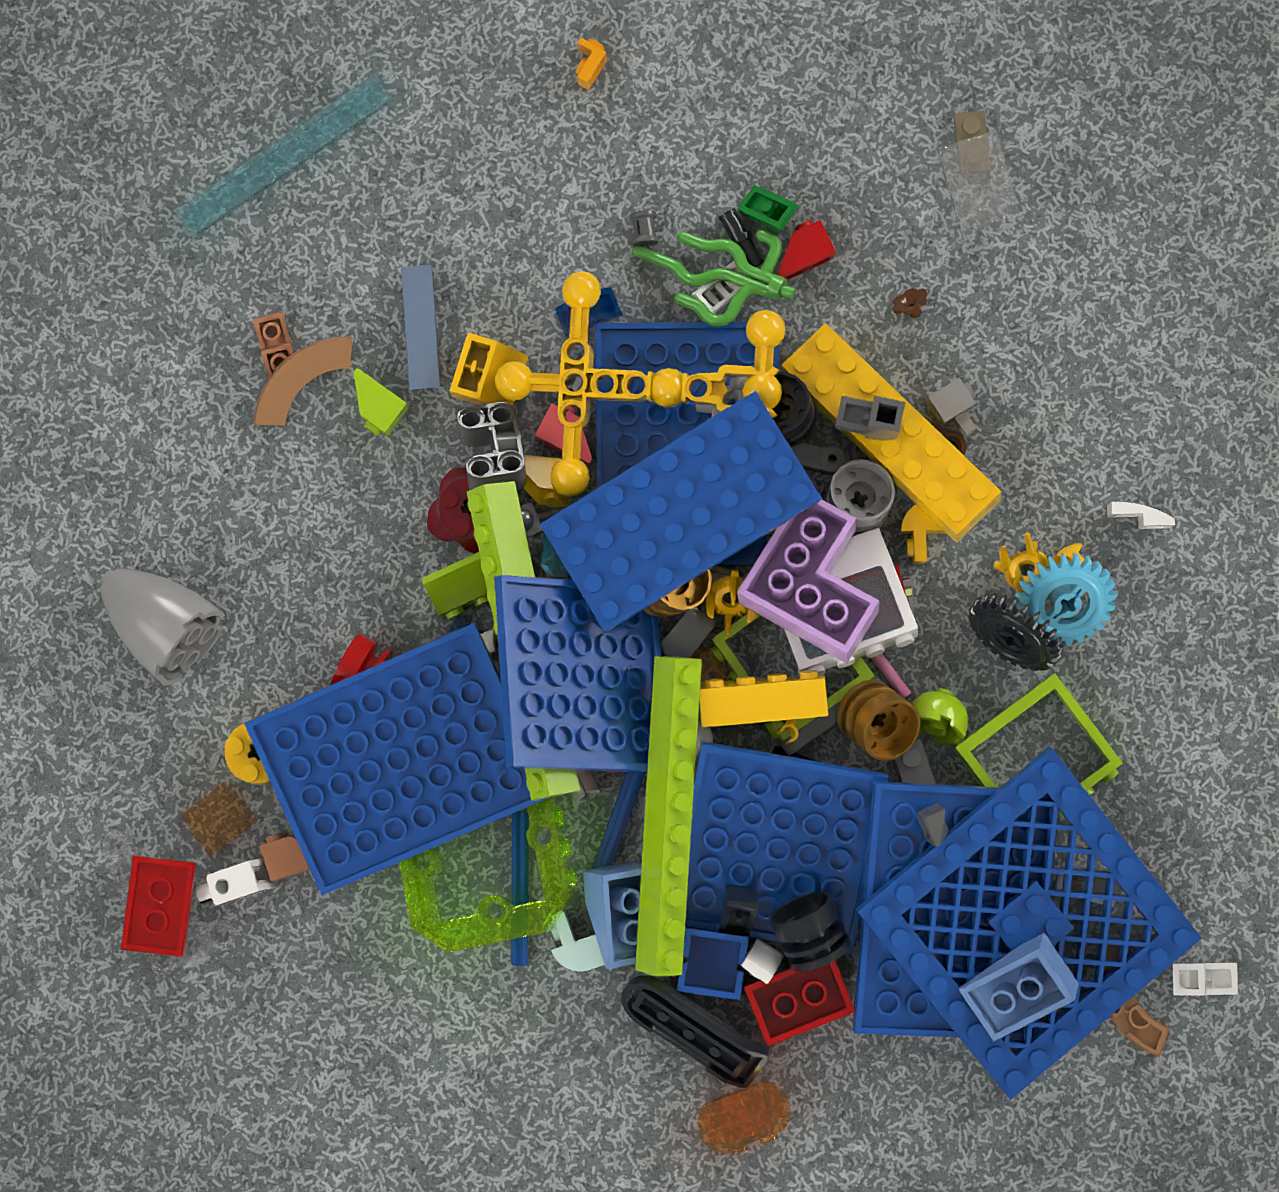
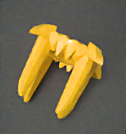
[994,532,1049,598]
[705,570,755,637]

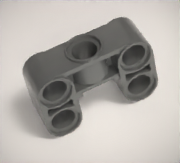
[457,402,526,490]

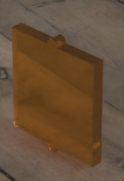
[181,782,255,856]

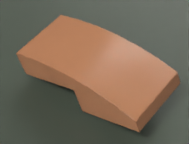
[253,311,294,379]

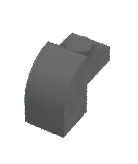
[835,395,905,440]
[660,600,721,658]

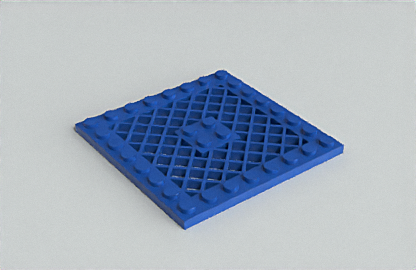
[855,747,1201,1100]

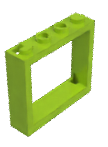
[710,612,875,742]
[953,673,1123,819]

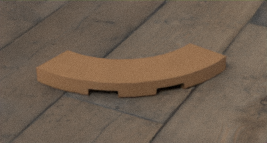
[253,337,353,426]
[1097,944,1170,1057]

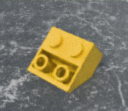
[449,333,528,406]

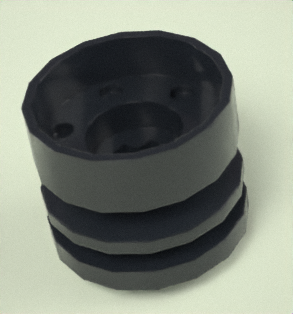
[773,371,817,447]
[770,891,851,971]

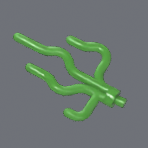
[632,229,796,327]

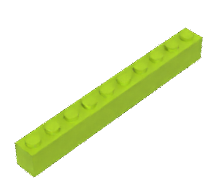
[467,481,580,801]
[635,656,702,976]

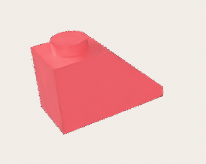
[535,403,593,467]

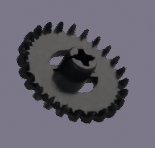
[968,593,1064,671]

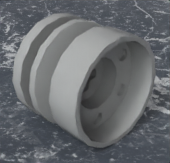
[825,459,895,537]

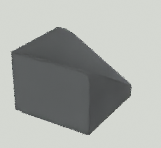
[916,803,948,847]

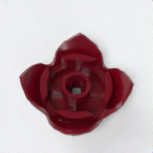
[427,467,479,554]

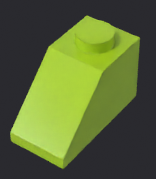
[353,368,409,437]

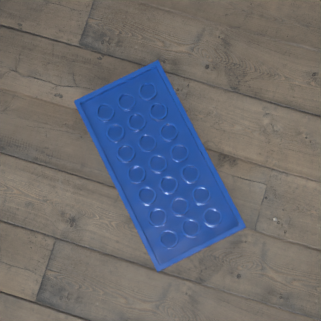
[539,391,822,633]

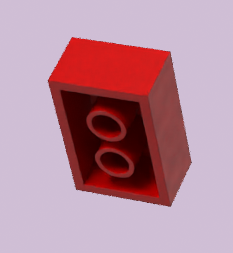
[743,961,855,1046]

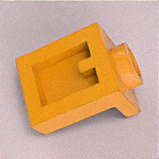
[576,37,607,91]

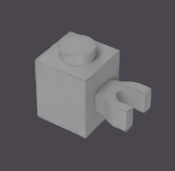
[925,378,977,438]

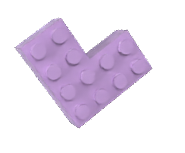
[737,500,879,664]

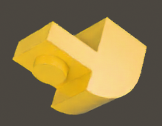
[899,504,946,565]

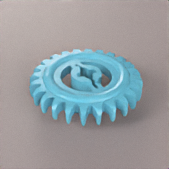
[1016,553,1117,646]

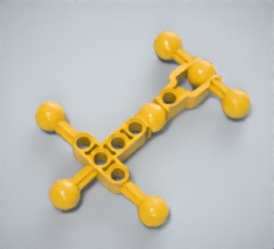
[495,271,786,497]

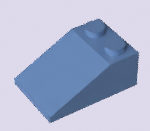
[583,861,642,969]
[959,933,1079,1041]

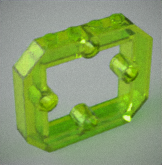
[399,797,577,953]

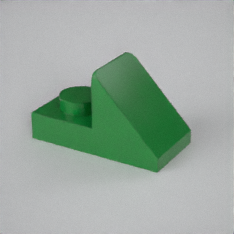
[737,185,799,236]

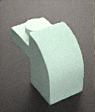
[550,911,605,971]

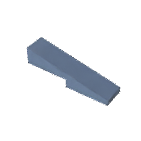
[401,265,441,390]

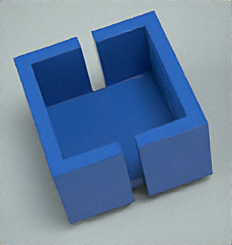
[677,927,749,1000]

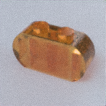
[697,1081,790,1156]

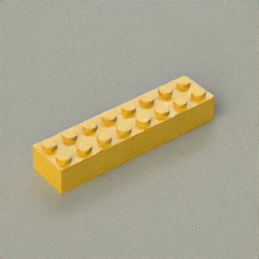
[781,323,1001,543]

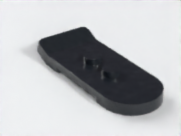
[621,975,769,1088]

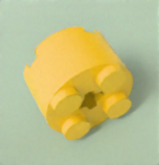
[225,723,271,784]

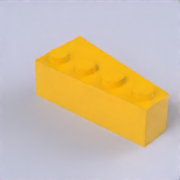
[699,670,828,727]

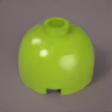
[911,688,969,745]

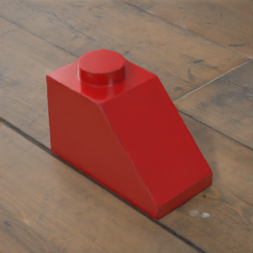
[778,220,836,281]

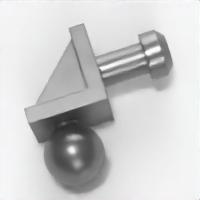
[520,502,561,539]

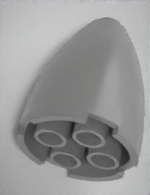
[100,568,225,685]

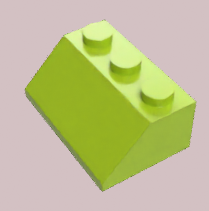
[421,552,489,620]

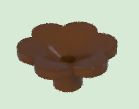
[892,288,928,318]

